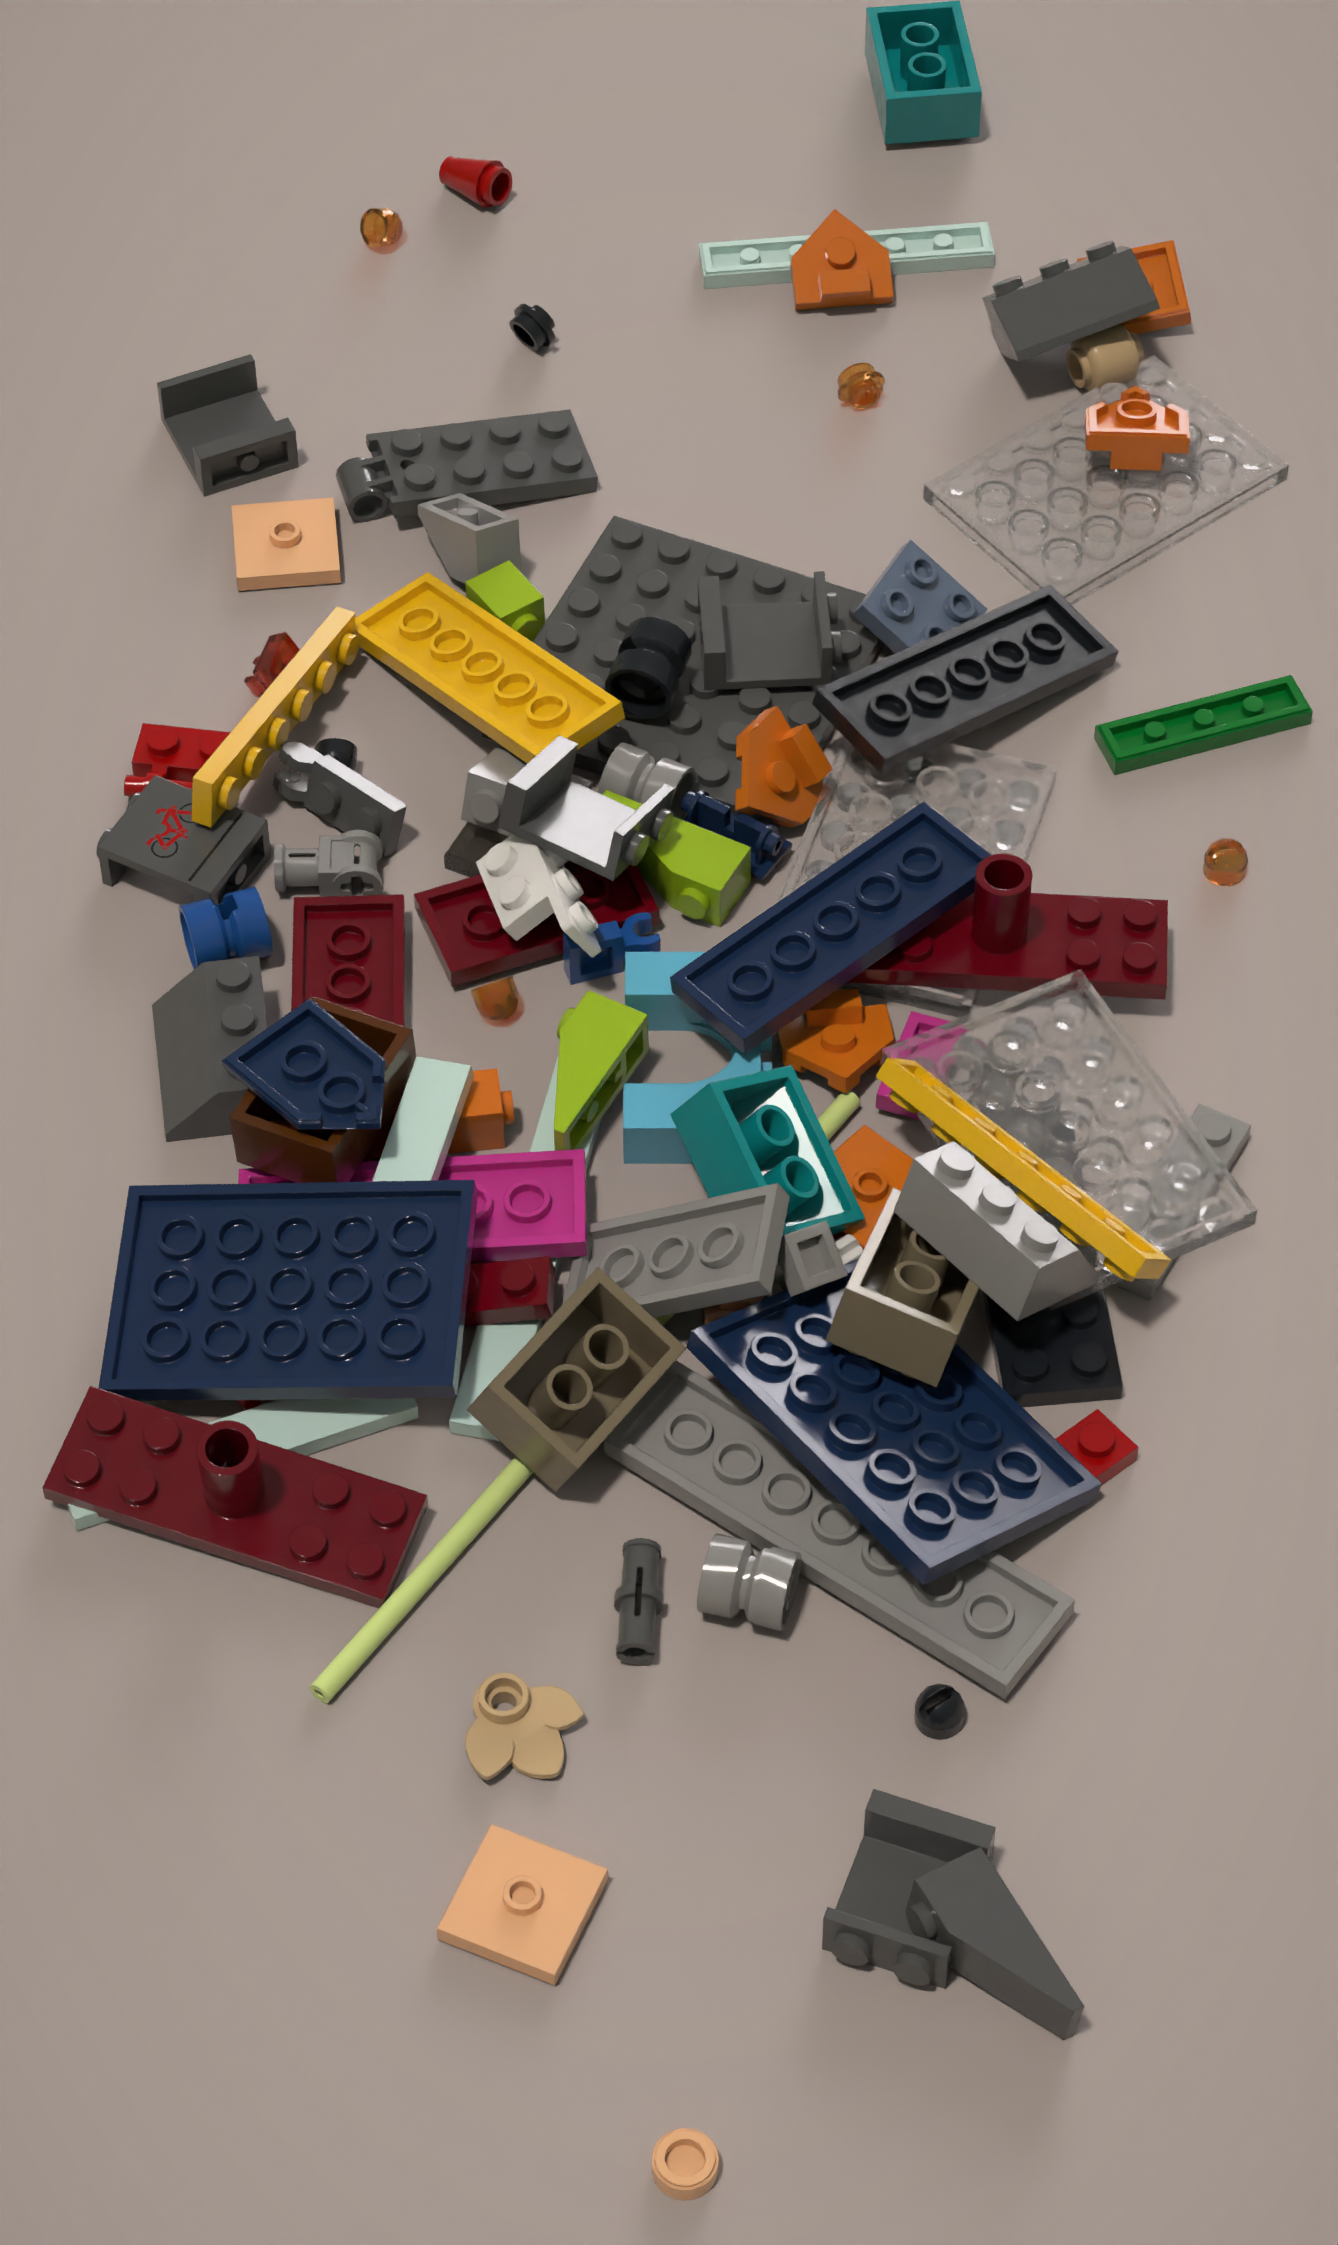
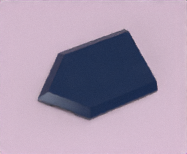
[221,998,386,1129]

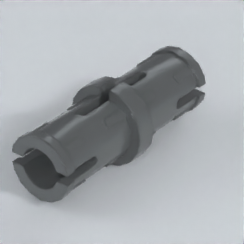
[614,1538,664,1665]

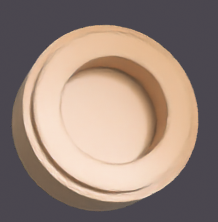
[652,2128,719,2201]

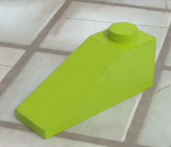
[603,790,751,927]
[554,990,649,1151]

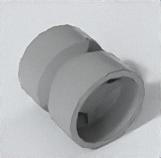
[598,743,696,820]
[697,1533,801,1631]

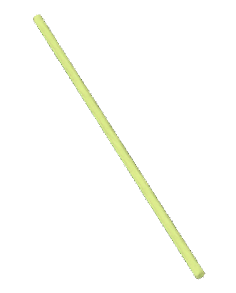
[309,1091,861,1703]

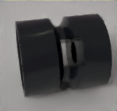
[605,617,692,719]

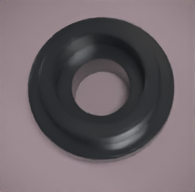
[509,304,555,351]

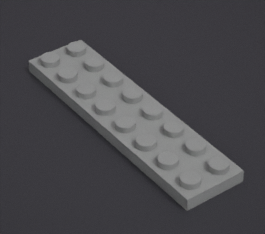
[604,1361,1075,1699]

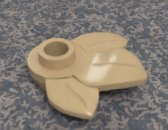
[465,1673,584,1780]

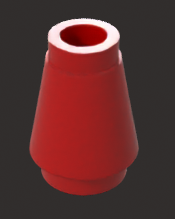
[439,156,513,208]

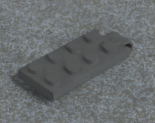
[336,409,598,522]

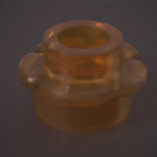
[837,363,885,409]

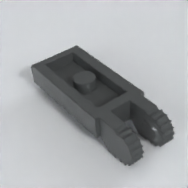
[272,741,407,857]

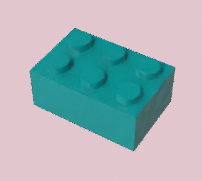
[865,0,982,144]

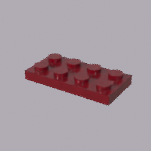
[414,861,659,987]

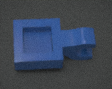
[563,912,661,985]

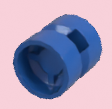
[179,887,273,969]

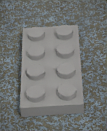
[563,1183,790,1318]

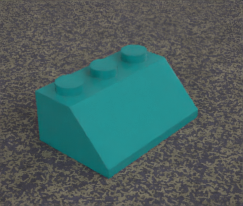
[670,1065,865,1236]

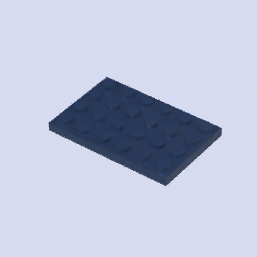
[99,1180,478,1401]
[686,1259,1102,1585]

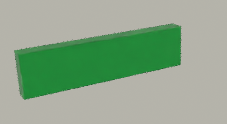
[1094,675,1313,775]

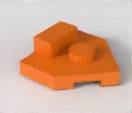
[790,209,894,310]
[1085,385,1190,471]
[735,706,833,828]
[776,989,894,1094]

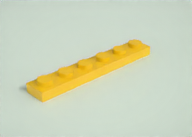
[192,606,360,827]
[875,1057,1171,1282]

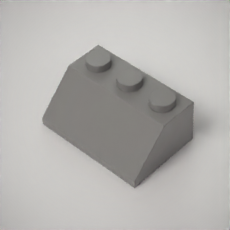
[893,1141,1099,1321]

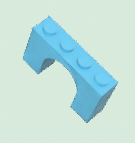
[623,952,772,1164]

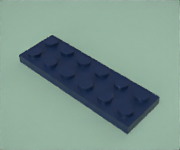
[670,801,992,1054]

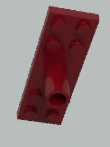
[848,853,1168,1000]
[42,1386,428,1608]

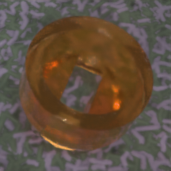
[360,208,403,248]
[1203,838,1248,886]
[471,976,519,1021]

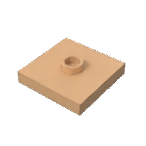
[231,497,341,591]
[437,1824,608,1986]

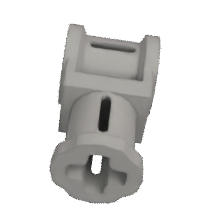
[274,830,383,897]

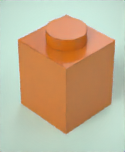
[447,1068,514,1154]

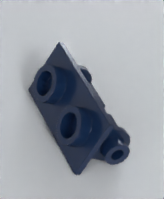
[681,790,792,881]

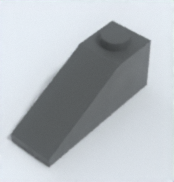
[906,1847,1085,2040]

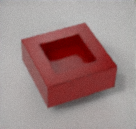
[1056,1409,1139,1486]

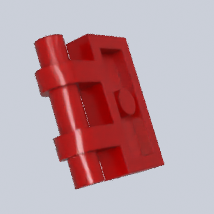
[124,723,231,797]

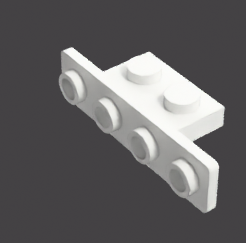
[476,834,602,958]

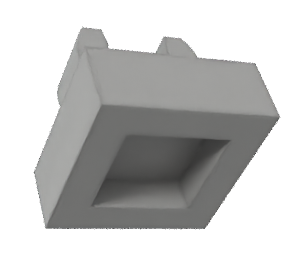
[777,1220,848,1297]

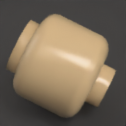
[1066,324,1144,395]

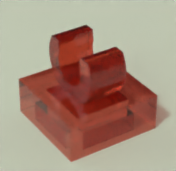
[244,632,300,697]

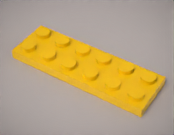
[355,572,625,764]

